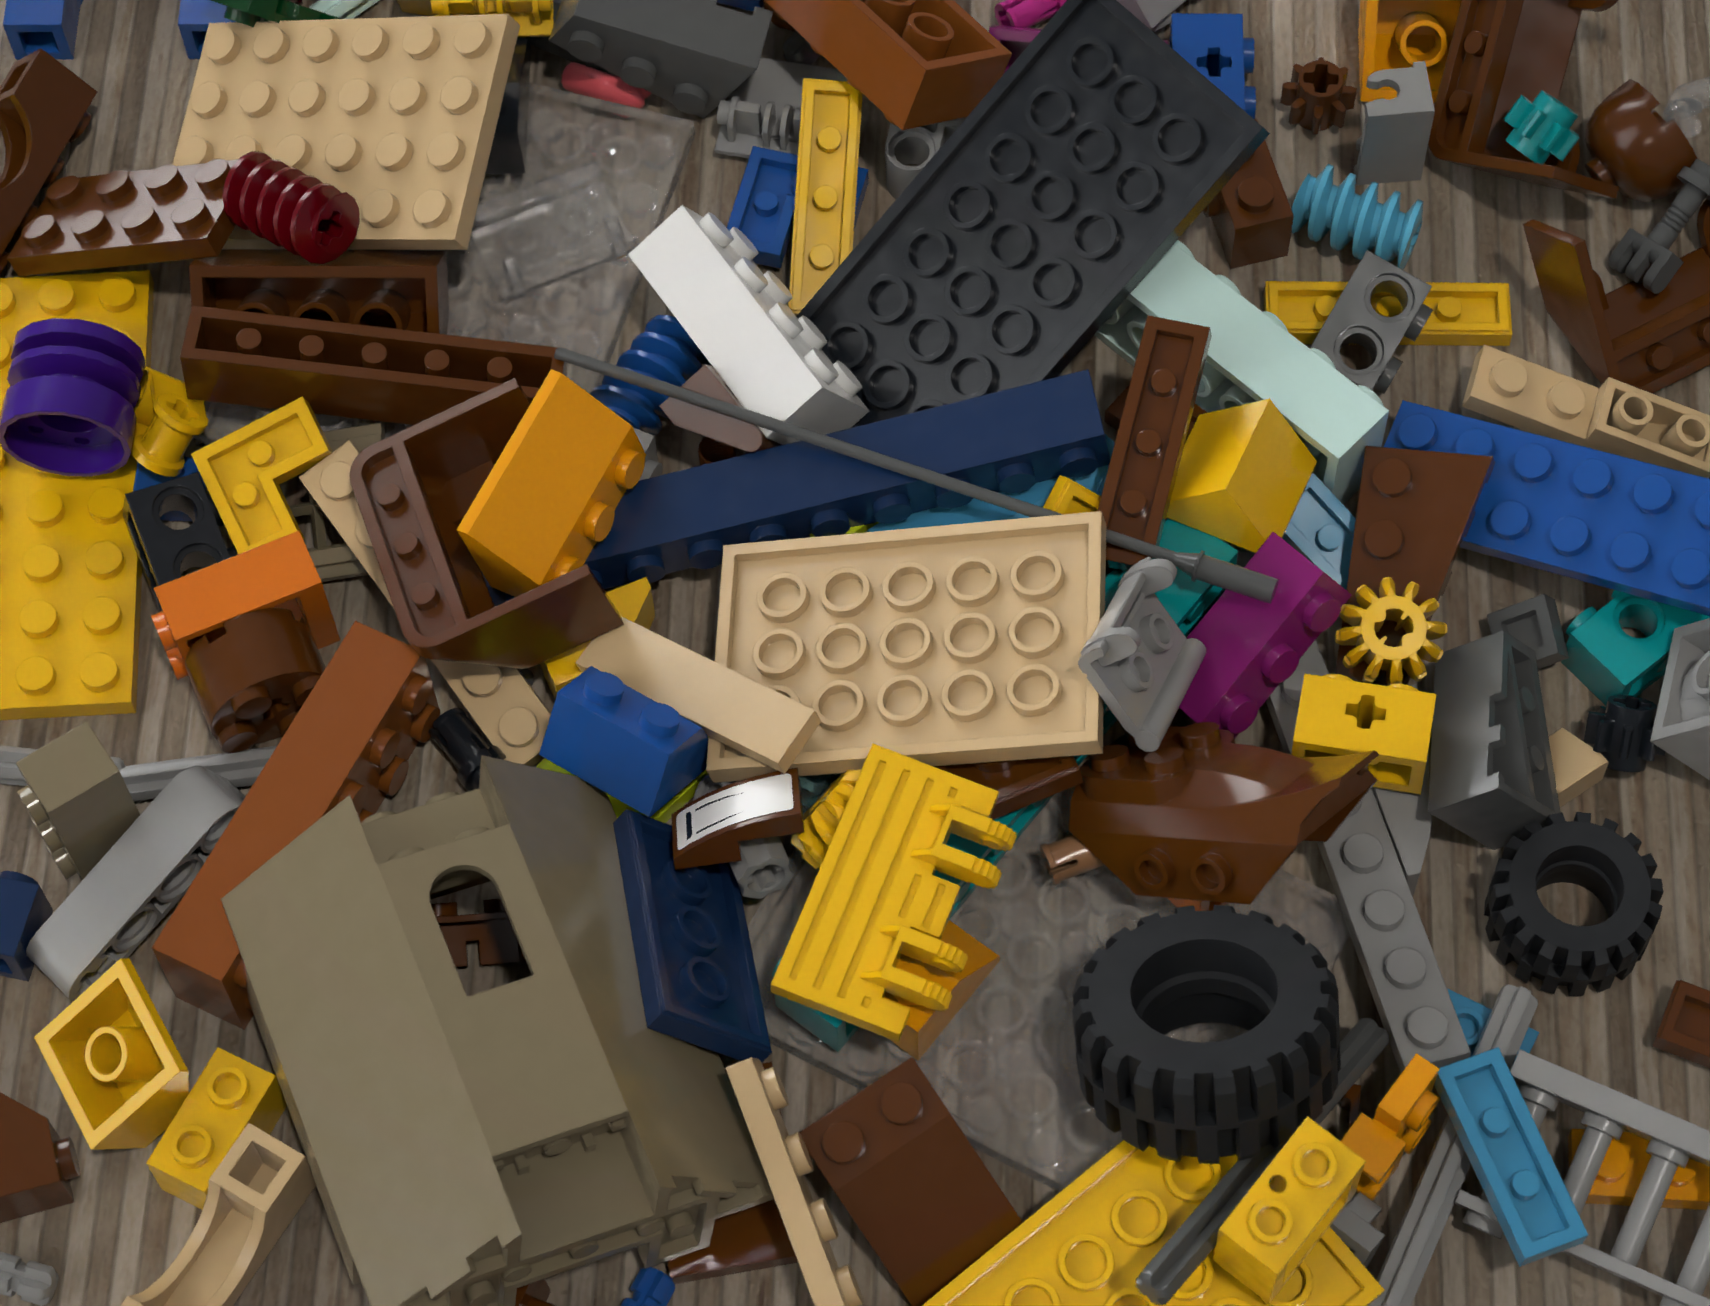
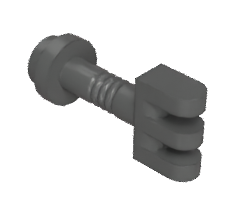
[1609,159,1710,294]

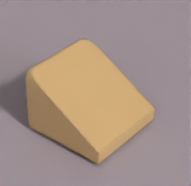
[1549,728,1609,807]

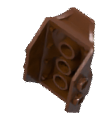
[1069,722,1379,905]

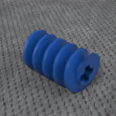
[590,315,711,435]

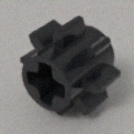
[1584,695,1666,772]

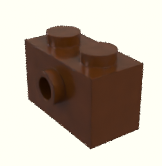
[1203,118,1294,269]

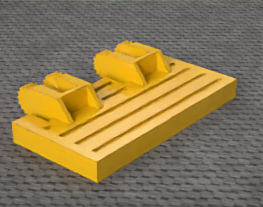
[771,744,1017,1042]

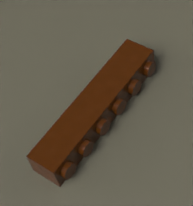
[180,305,567,425]

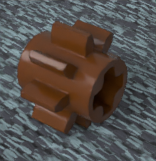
[1280,57,1357,135]

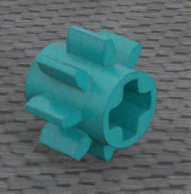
[1504,90,1580,164]

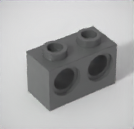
[1310,250,1433,394]

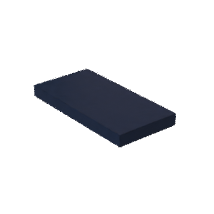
[613,809,772,1063]

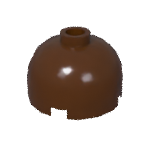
[1585,79,1698,202]

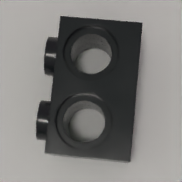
[123,472,238,612]

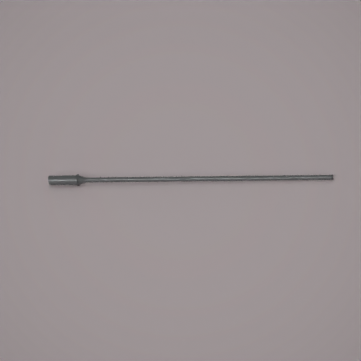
[554,346,1279,604]

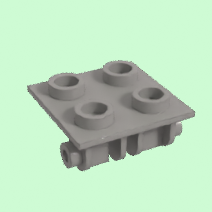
[714,58,847,158]

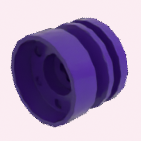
[0,318,145,477]

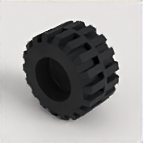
[1484,812,1664,996]

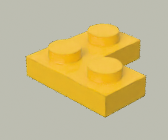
[191,396,332,554]

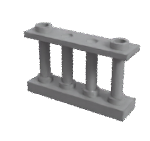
[1454,1049,1710,1306]

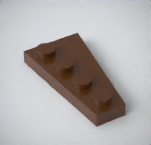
[1335,446,1495,686]

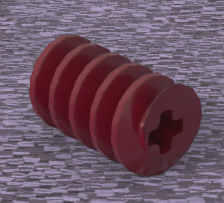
[222,151,360,264]

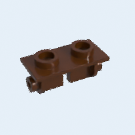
[431,899,527,967]

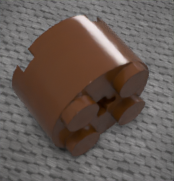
[185,608,326,753]

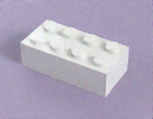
[628,205,869,445]

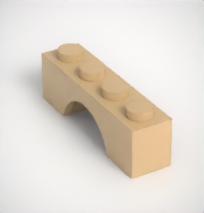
[121,1123,316,1306]

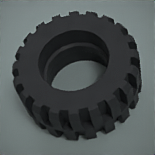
[1072,905,1341,1164]

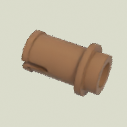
[1040,835,1105,885]

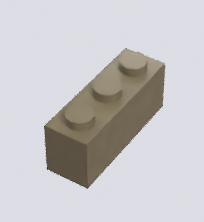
[16,721,140,880]

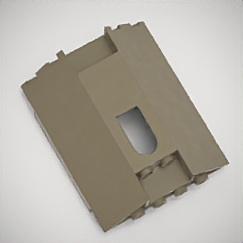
[221,755,774,1306]

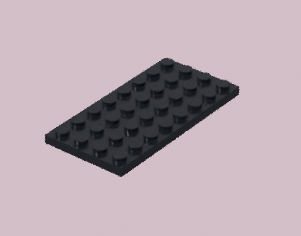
[796,0,1270,428]

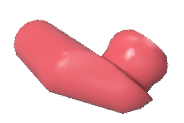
[561,62,651,113]

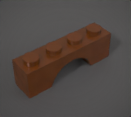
[0,48,97,272]

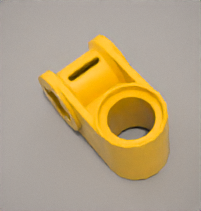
[131,367,209,477]

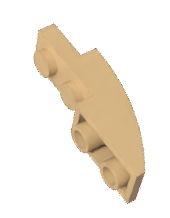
[1462,344,1710,478]

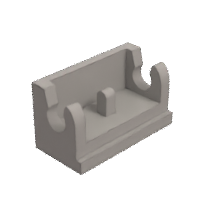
[1353,61,1435,185]

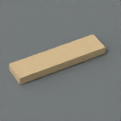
[576,616,821,774]

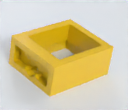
[1213,1116,1366,1304]

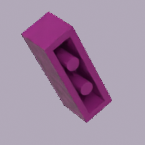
[1179,532,1352,739]

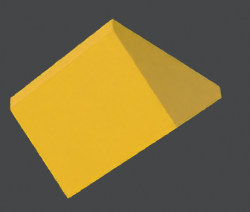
[1166,398,1317,553]

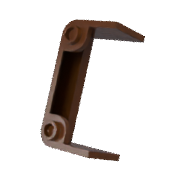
[1428,0,1619,199]
[1523,199,1710,393]
[349,378,624,669]

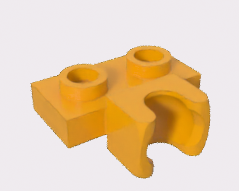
[1341,1053,1440,1201]

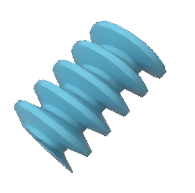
[1291,164,1423,270]

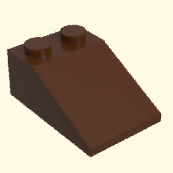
[799,1057,1023,1306]

